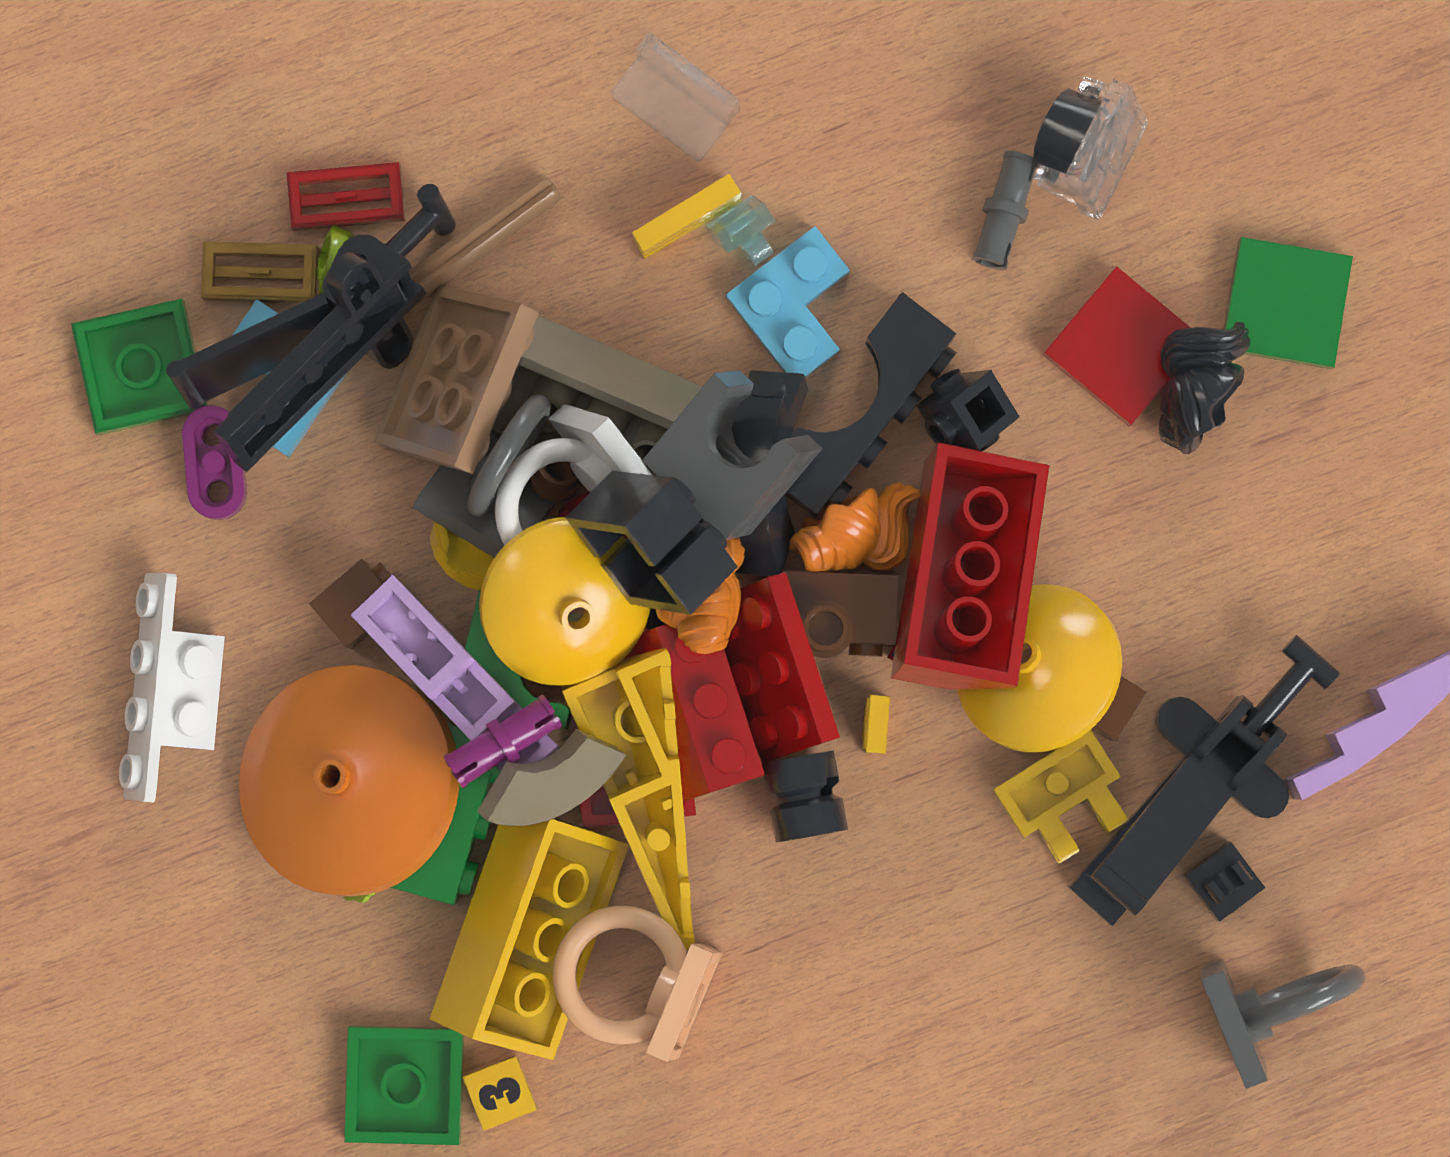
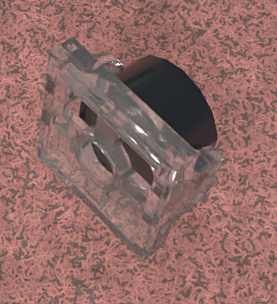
[1033,77,1148,220]

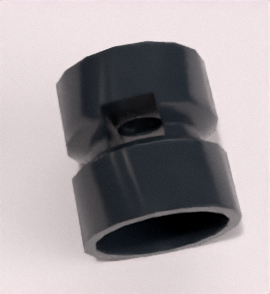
[761,750,848,843]

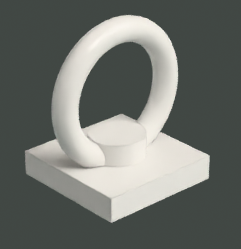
[495,404,653,546]

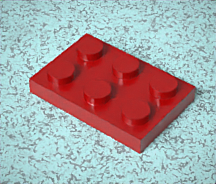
[725,572,840,763]

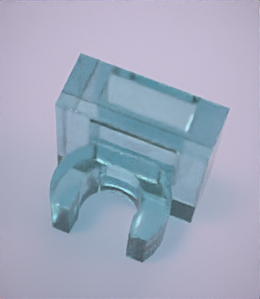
[706,195,776,265]

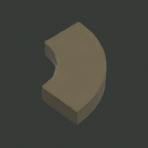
[477,729,626,826]

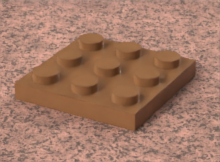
[374,286,539,475]

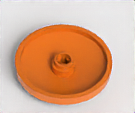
[239,665,459,896]

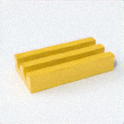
[632,174,741,260]

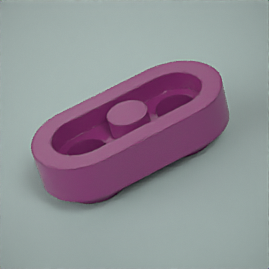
[182,405,247,520]

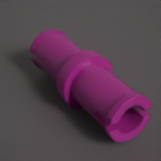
[443,694,562,788]

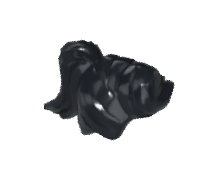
[1158,322,1251,454]

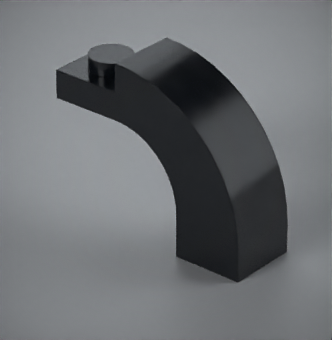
[732,370,808,576]

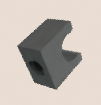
[642,370,823,540]

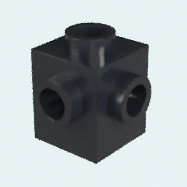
[916,369,1020,451]

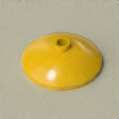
[479,517,650,686]
[957,584,1122,752]

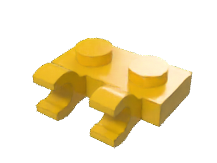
[993,730,1128,864]

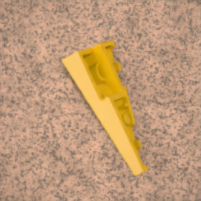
[561,648,695,951]

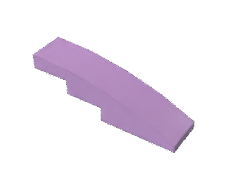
[351,575,560,770]
[1284,651,1450,800]

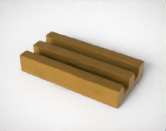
[201,241,318,303]

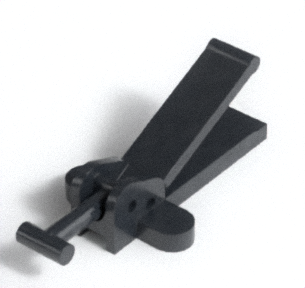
[166,184,456,472]
[1068,635,1340,926]

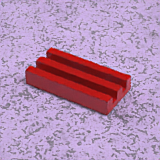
[286,162,406,231]

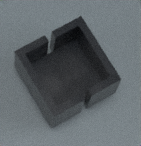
[565,471,738,615]

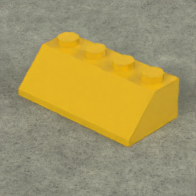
[429,818,629,1060]

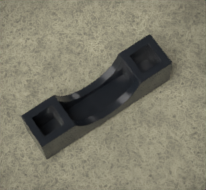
[785,292,957,518]

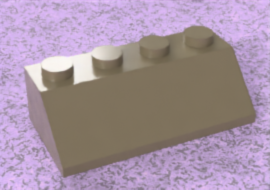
[491,315,703,476]

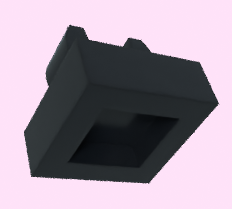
[1183,841,1265,922]

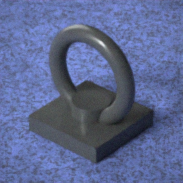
[413,395,561,558]
[1201,959,1365,1089]

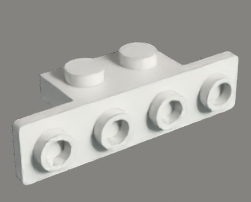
[119,573,225,803]

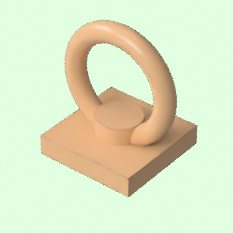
[553,905,723,1062]

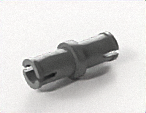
[972,151,1037,270]

